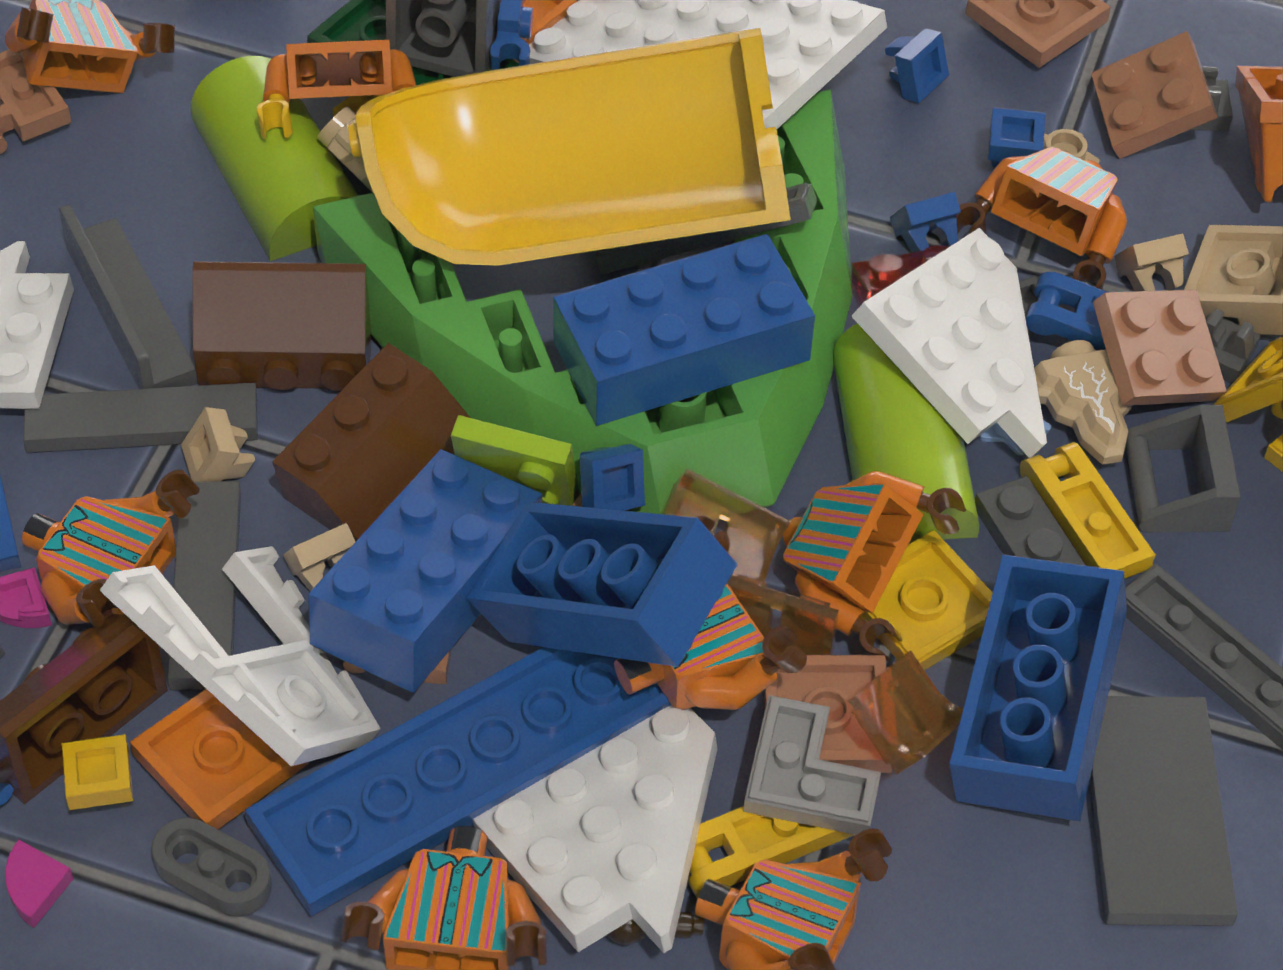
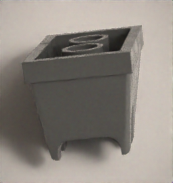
[386,0,501,77]

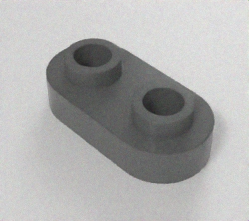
[152,818,272,916]

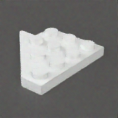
[852,228,1047,458]
[0,241,74,409]
[472,705,717,953]

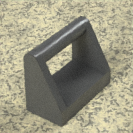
[1125,405,1241,532]

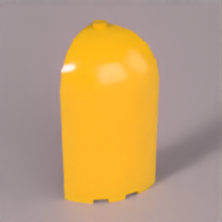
[348,28,791,266]

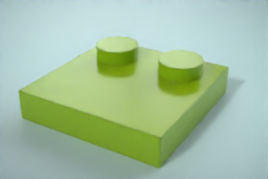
[451,415,579,506]

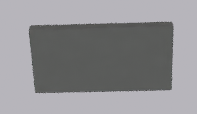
[1089,696,1238,926]

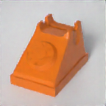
[1235,66,1283,203]

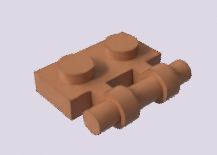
[0,49,72,154]

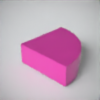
[0,567,52,628]
[5,839,73,928]

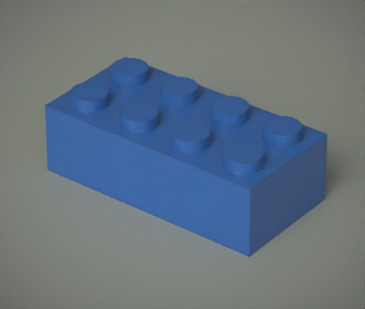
[553,234,815,426]
[308,449,542,693]
[466,502,738,667]
[949,554,1127,821]

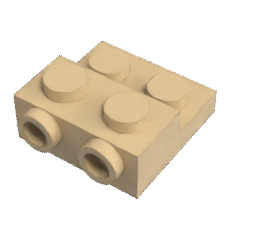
[1184,225,1283,335]

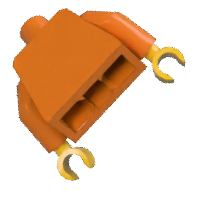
[257,40,416,139]

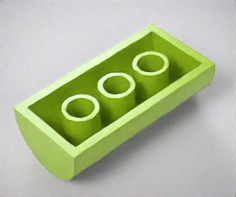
[190,56,358,261]
[834,323,980,542]

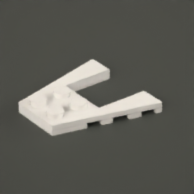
[100,546,381,766]

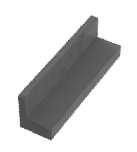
[59,204,198,389]

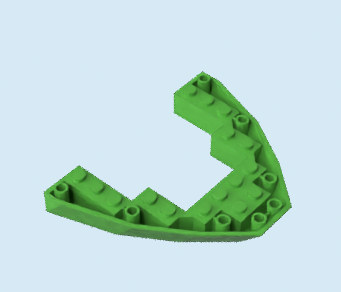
[313,89,853,521]

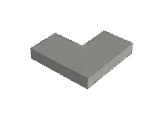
[743,695,881,835]

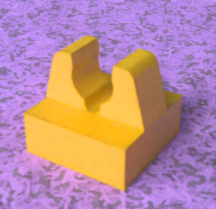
[62,734,133,810]

